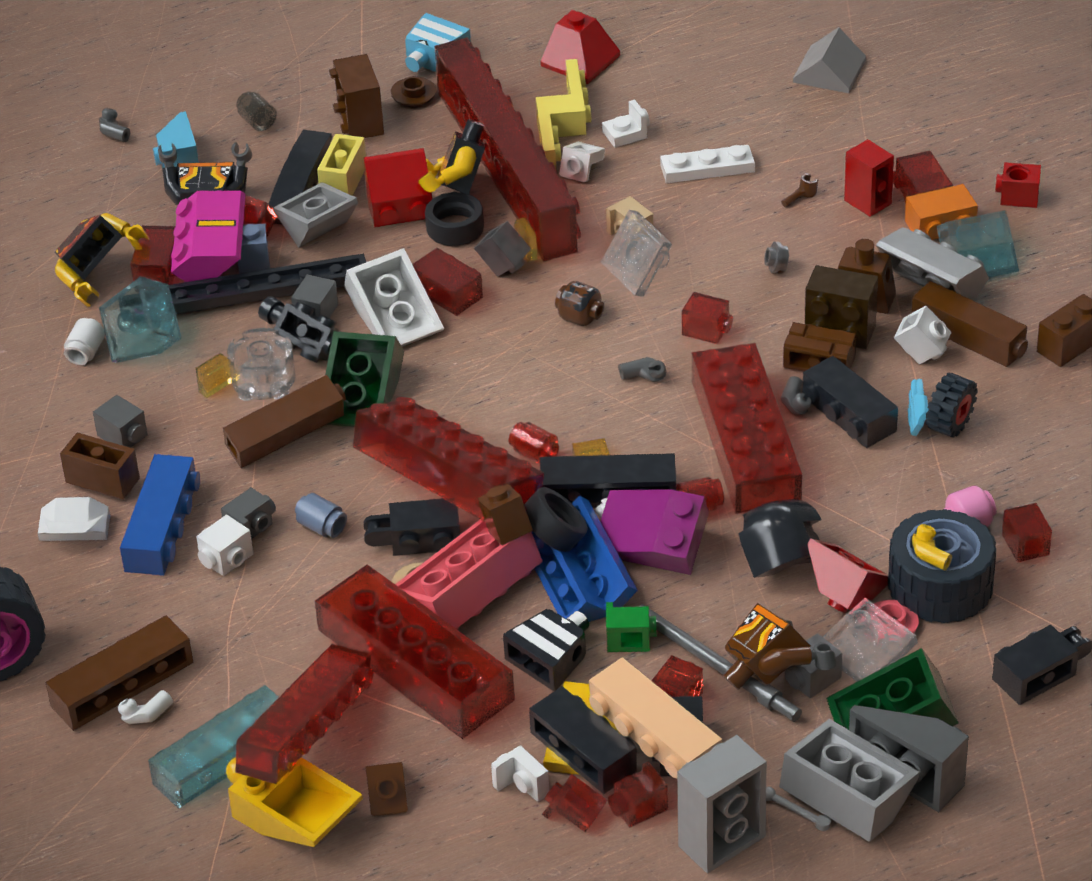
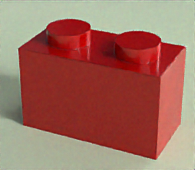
[844,139,894,217]

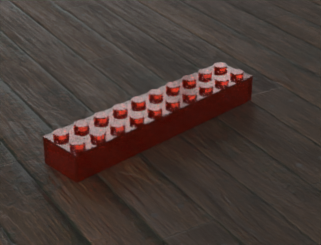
[434,37,581,262]

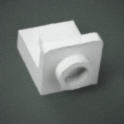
[602,100,650,148]
[559,141,605,182]
[491,745,550,802]

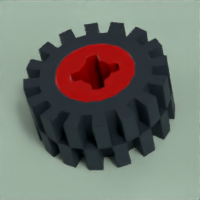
[926,372,978,438]

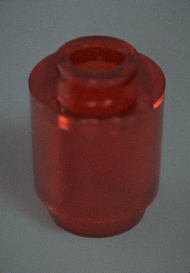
[508,422,559,464]
[676,477,724,511]

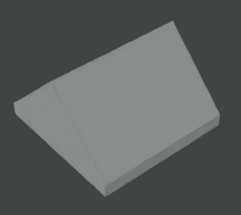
[793,27,866,93]
[273,182,358,248]

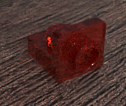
[542,774,608,832]

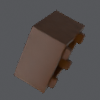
[329,54,384,138]

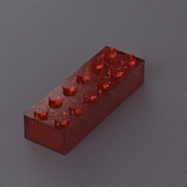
[691,343,802,514]
[353,397,544,522]
[314,564,515,739]

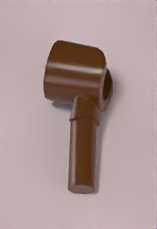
[781,173,819,207]

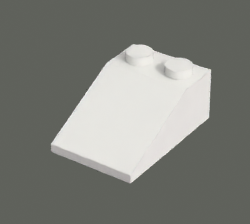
[344,248,444,347]

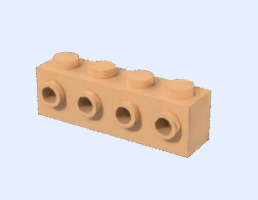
[589,657,722,778]

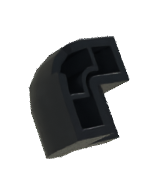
[738,499,822,578]

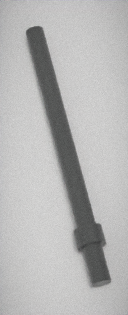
[639,604,802,722]

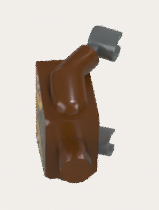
[723,603,836,690]

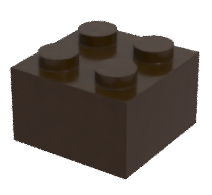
[805,265,878,350]

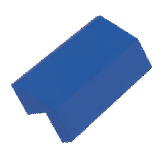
[532,496,638,622]

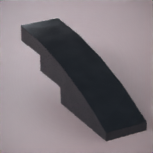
[264,129,333,225]

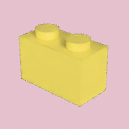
[317,134,366,196]

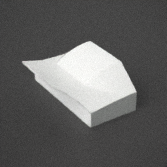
[38,497,110,541]

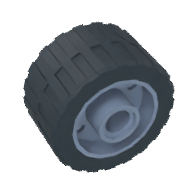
[888,509,997,623]

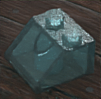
[99,276,182,363]

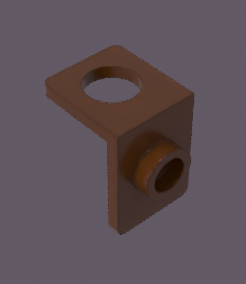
[365,762,408,816]

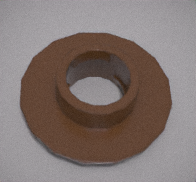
[390,76,437,107]

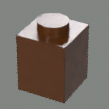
[477,484,533,546]

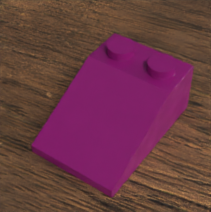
[600,490,709,575]

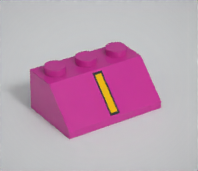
[171,191,246,282]

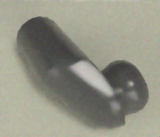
[780,376,811,415]

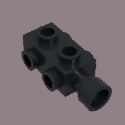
[258,296,342,363]

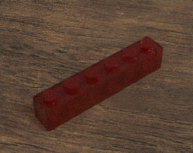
[235,643,374,784]

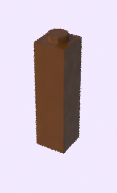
[911,281,1028,367]
[223,375,346,468]

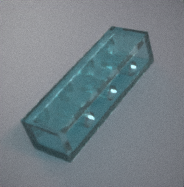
[148,685,295,809]

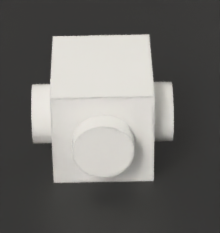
[894,306,951,364]
[196,514,253,576]

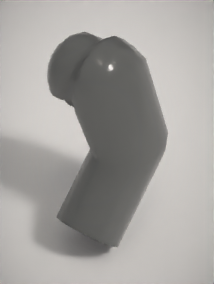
[99,108,130,142]
[618,357,667,382]

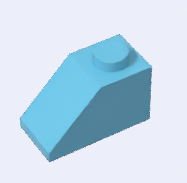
[153,111,199,168]

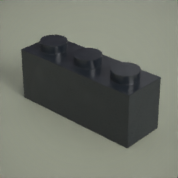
[802,356,898,448]
[529,686,637,795]

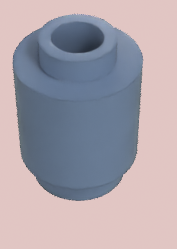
[295,493,347,538]

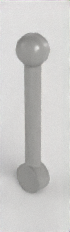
[766,787,831,831]

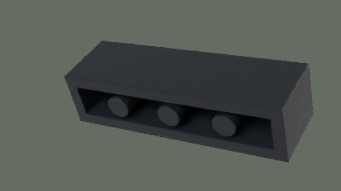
[540,453,676,508]

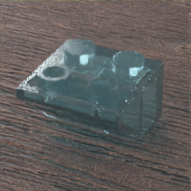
[937,210,1019,278]

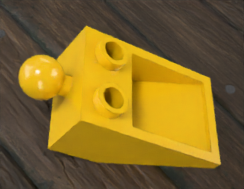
[226,742,363,847]

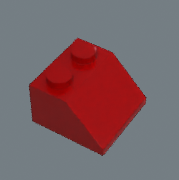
[363,148,433,228]

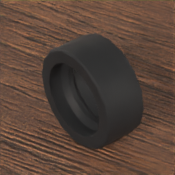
[425,192,484,246]
[524,487,588,552]

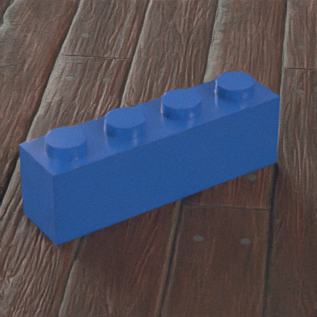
[120,454,200,576]

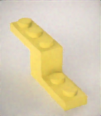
[536,59,591,175]

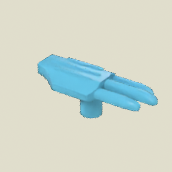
[907,379,929,436]

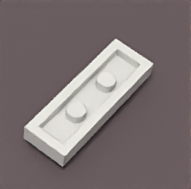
[660,145,755,183]

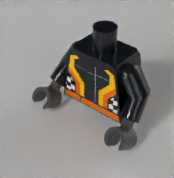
[158,142,252,205]

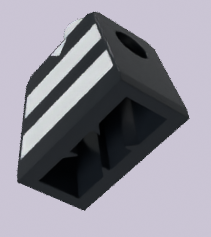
[503,609,589,691]

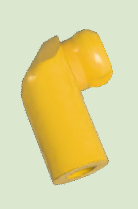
[912,524,952,571]

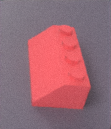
[387,517,543,637]

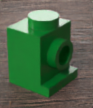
[606,602,657,653]

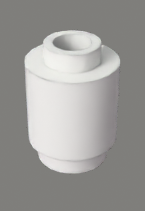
[64,318,105,365]

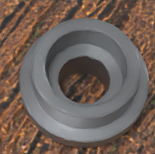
[764,242,789,273]

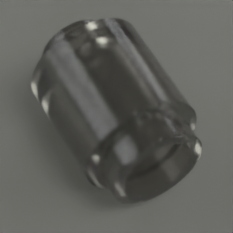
[236,91,277,131]

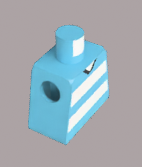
[405,13,472,73]

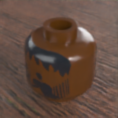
[555,281,604,326]

